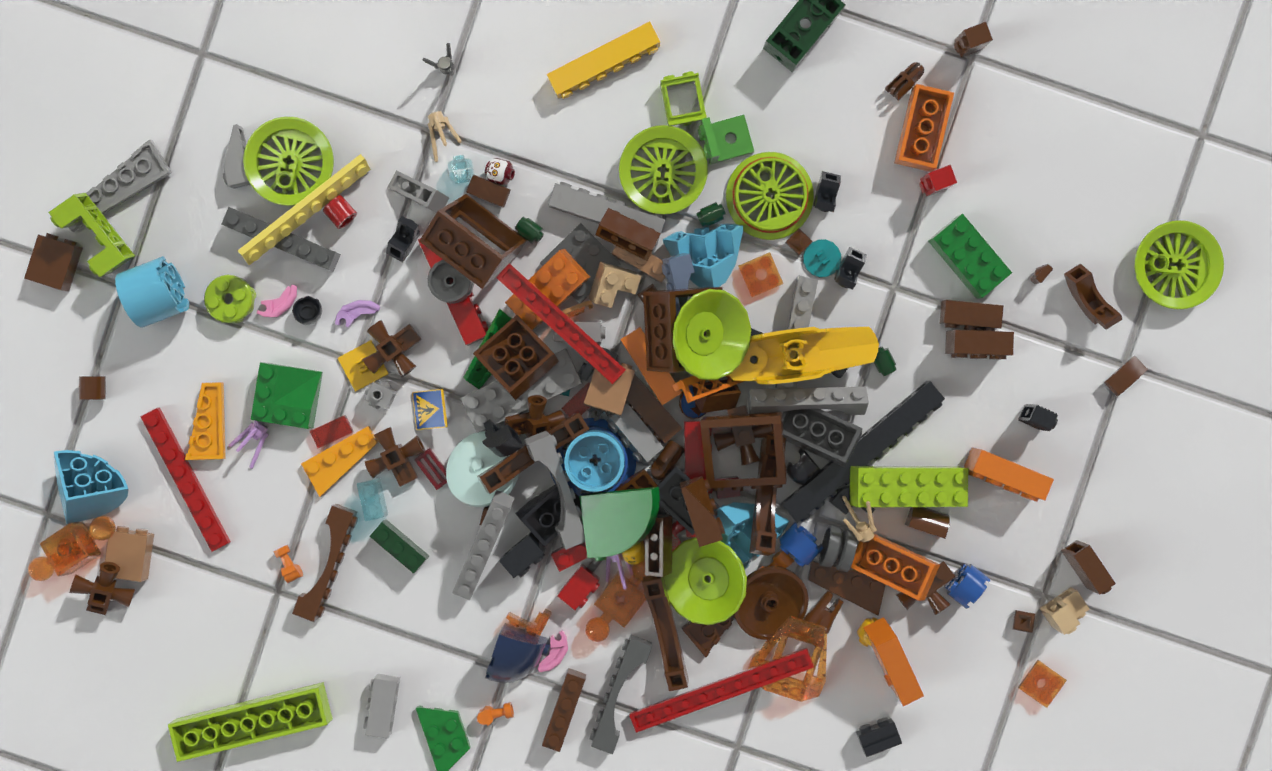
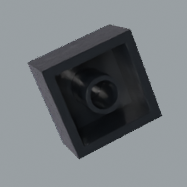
[499,532,546,578]

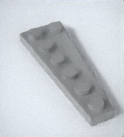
[68,140,172,232]

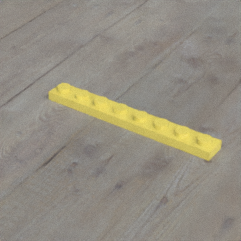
[238,154,371,265]

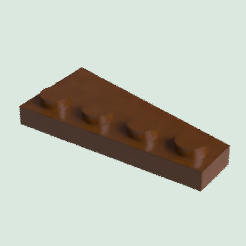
[807,561,886,616]
[681,614,735,657]

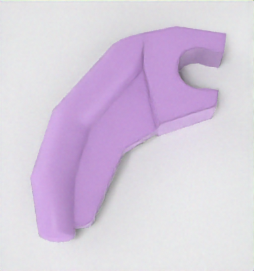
[335,300,380,327]

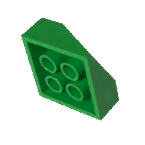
[251,362,323,429]

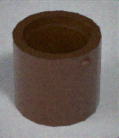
[79,376,106,400]

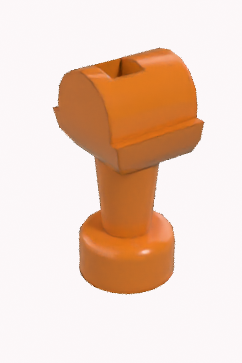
[273,545,303,583]
[759,550,794,569]
[477,702,514,726]

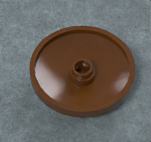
[734,566,809,640]

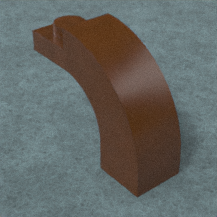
[1064,264,1122,330]

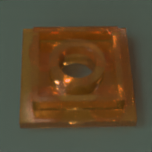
[738,252,784,297]
[1018,660,1067,708]

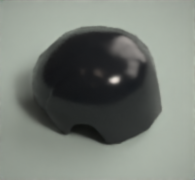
[292,296,322,325]

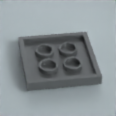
[540,223,621,304]

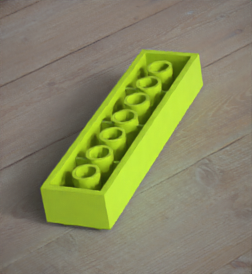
[168,682,333,762]

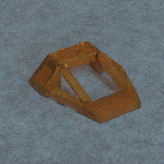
[748,616,827,702]

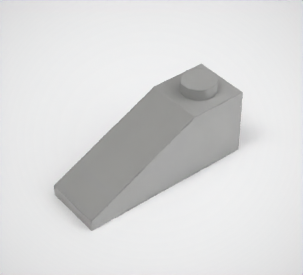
[223,124,250,189]
[388,170,449,213]

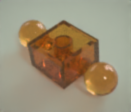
[28,516,116,581]
[585,559,646,642]

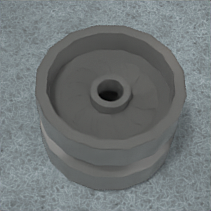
[427,260,474,304]
[819,525,857,572]

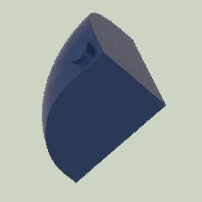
[485,623,550,683]

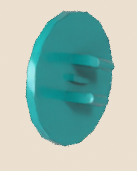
[803,239,841,277]

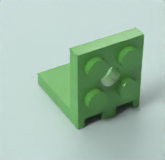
[698,115,754,165]

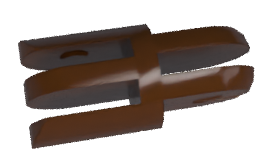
[885,62,924,101]
[650,440,684,480]

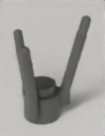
[422,43,454,76]

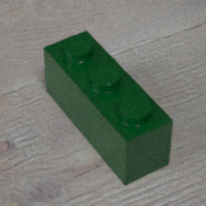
[369,519,429,574]

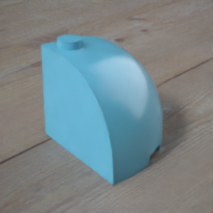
[54,450,128,524]

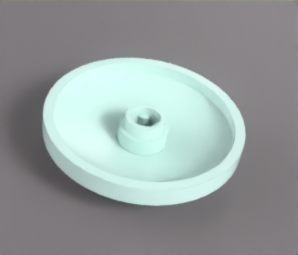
[446,431,520,507]

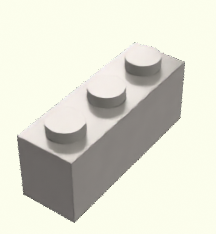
[606,403,664,464]
[363,674,400,739]

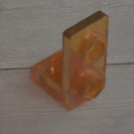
[506,608,552,636]

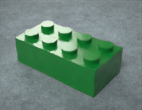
[928,214,1012,299]

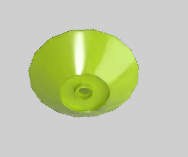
[673,289,751,380]
[664,538,747,625]

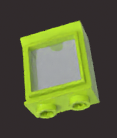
[660,71,707,126]

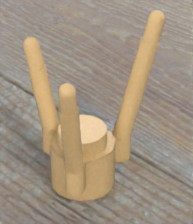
[427,111,461,162]
[842,496,877,542]

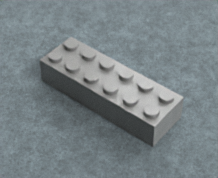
[460,349,582,433]

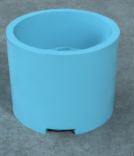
[115,256,189,328]
[564,430,625,492]

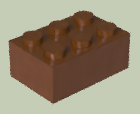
[945,330,1014,360]

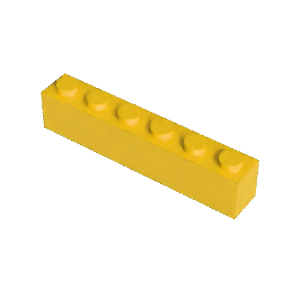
[547,21,660,99]

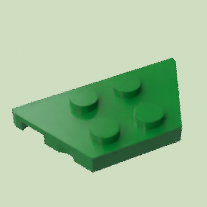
[416,706,471,771]

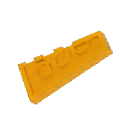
[185,382,226,460]
[301,426,378,497]

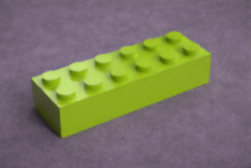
[850,466,969,507]

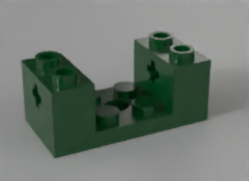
[763,0,846,73]

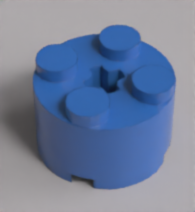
[779,522,824,567]
[945,564,990,609]

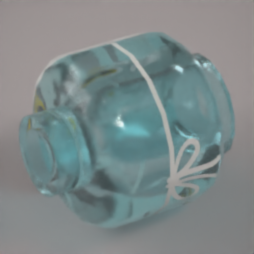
[447,155,474,184]

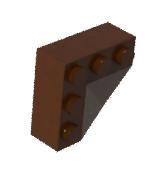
[473,315,559,401]
[680,476,725,547]

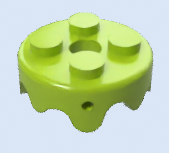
[204,275,256,323]

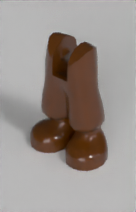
[791,591,844,650]

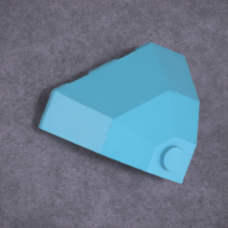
[663,223,744,288]
[716,502,790,570]

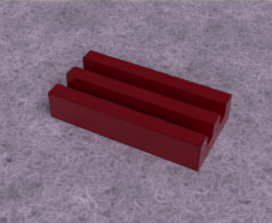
[414,448,447,490]

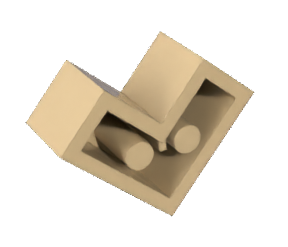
[589,262,641,308]
[1039,587,1090,635]

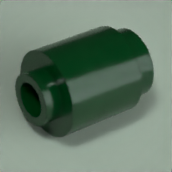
[696,202,726,227]
[515,216,544,244]
[874,346,897,376]

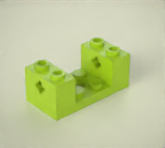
[48,193,135,277]

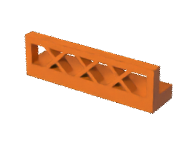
[672,375,744,403]

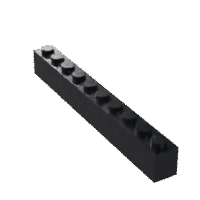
[781,381,945,523]

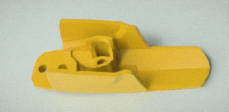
[729,326,879,384]

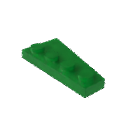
[463,308,512,389]

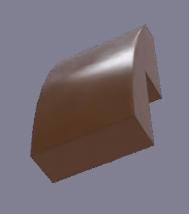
[466,174,511,207]
[1104,356,1148,397]

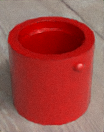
[323,195,357,229]

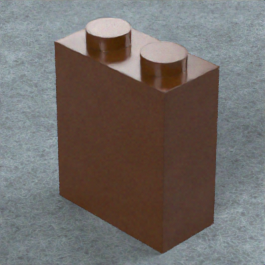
[24,233,83,291]
[1061,540,1116,595]

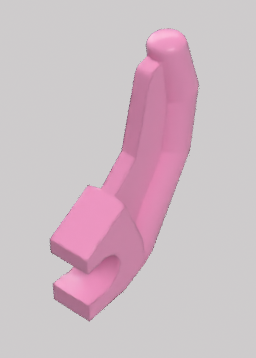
[257,285,297,317]
[538,630,568,672]

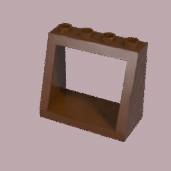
[419,194,527,289]
[643,287,723,373]
[700,412,787,491]

